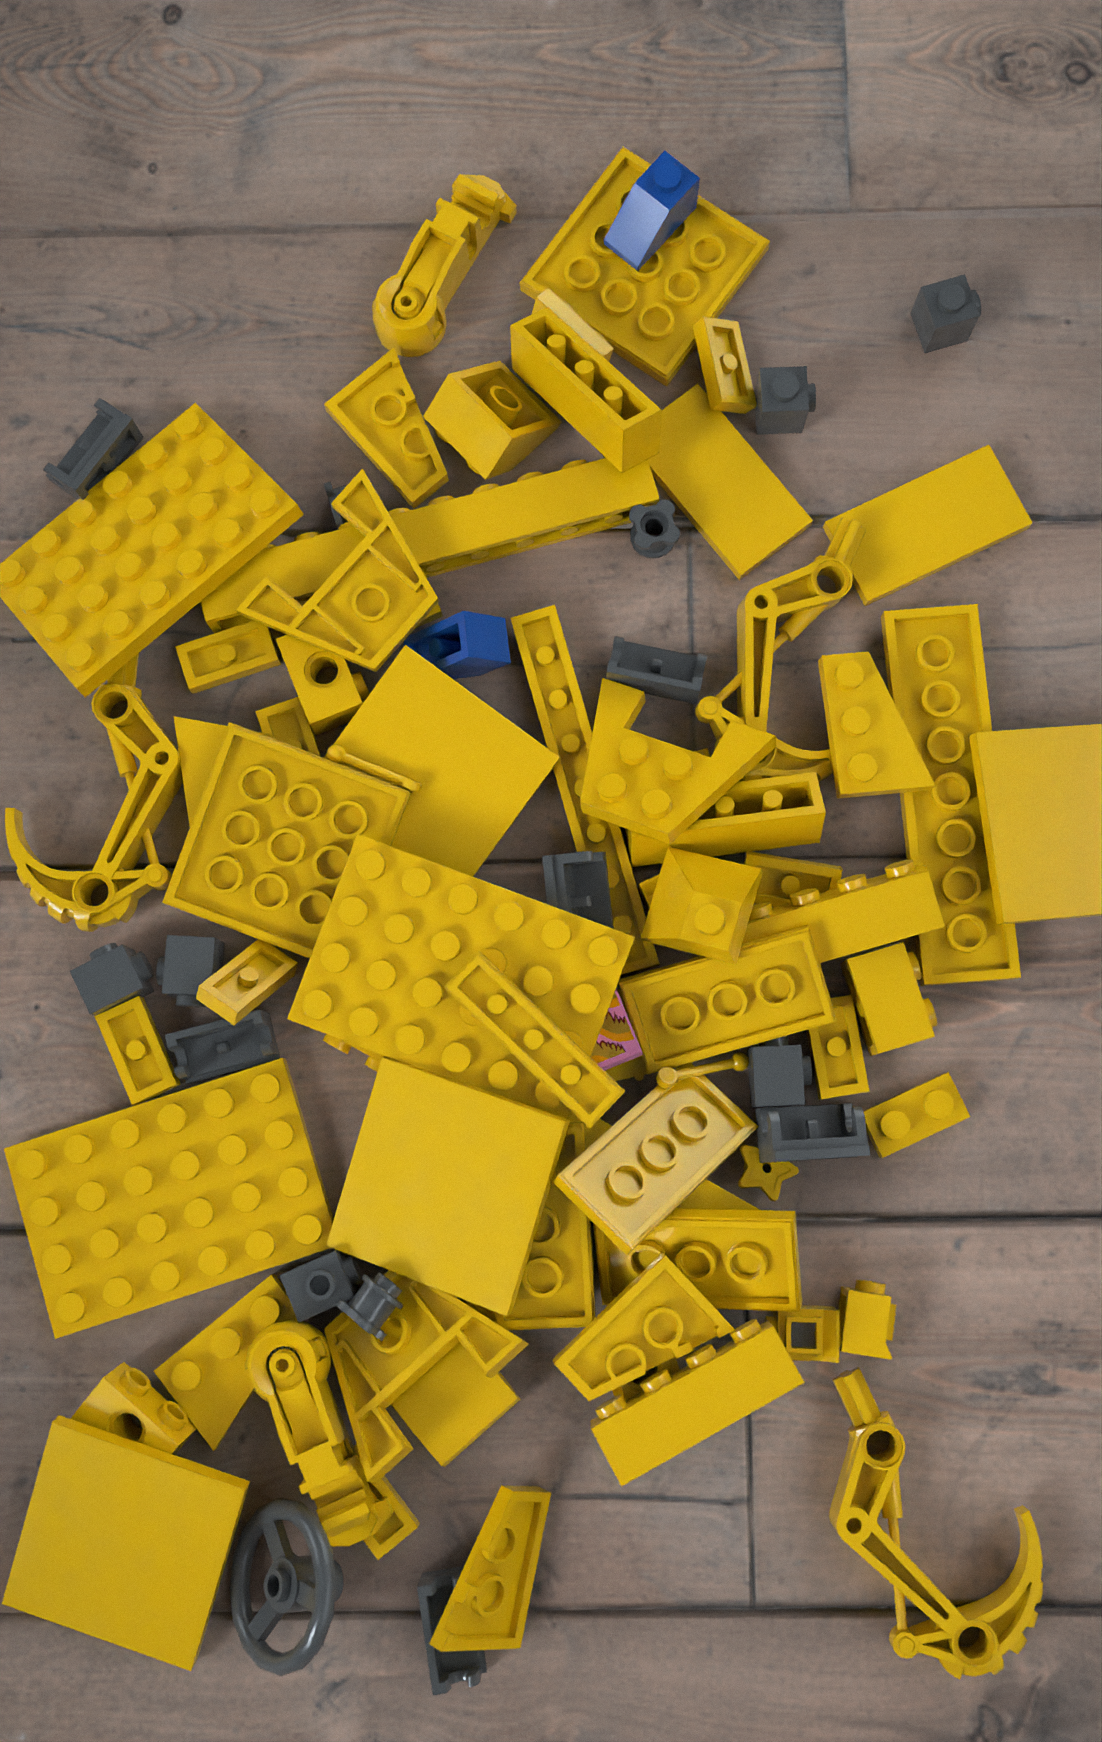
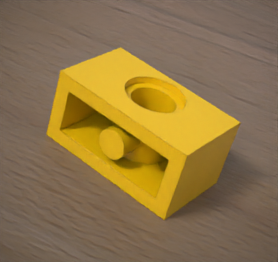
[276,635,370,735]
[70,1362,196,1455]

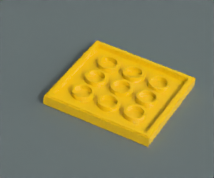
[520,147,770,387]
[324,645,560,877]
[162,722,412,959]
[969,724,1102,925]
[326,1056,570,1316]
[2,1415,250,1671]

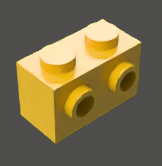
[840,942,937,1056]

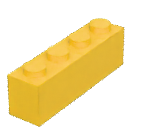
[510,306,662,473]
[625,772,826,867]
[742,859,945,963]
[590,1319,805,1487]

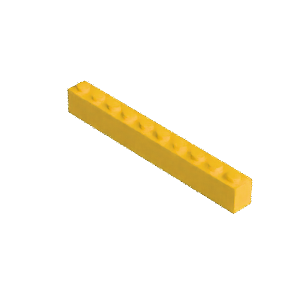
[200,458,660,633]

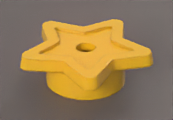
[738,1145,799,1202]

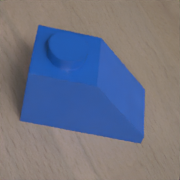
[604,150,700,271]
[403,611,511,679]

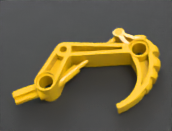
[695,518,867,782]
[5,653,183,932]
[829,1367,1043,1680]

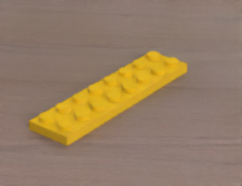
[881,604,1021,986]

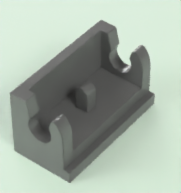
[43,398,144,500]
[606,636,708,704]
[542,851,614,929]
[165,1010,280,1084]
[755,1103,871,1163]
[417,1566,487,1696]

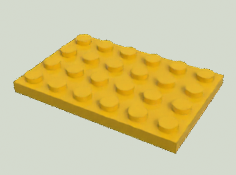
[0,403,304,698]
[287,834,635,1119]
[4,1058,334,1339]

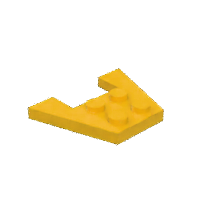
[235,468,439,672]
[580,678,776,844]
[324,1270,529,1484]

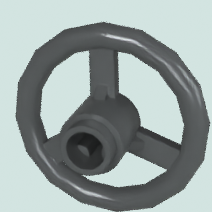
[229,1497,344,1676]

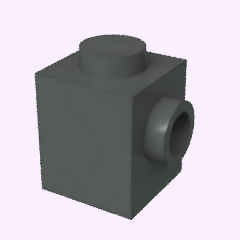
[910,274,981,353]
[754,366,816,435]
[156,935,225,1007]
[70,943,155,1016]
[747,1036,812,1108]
[280,1250,363,1322]

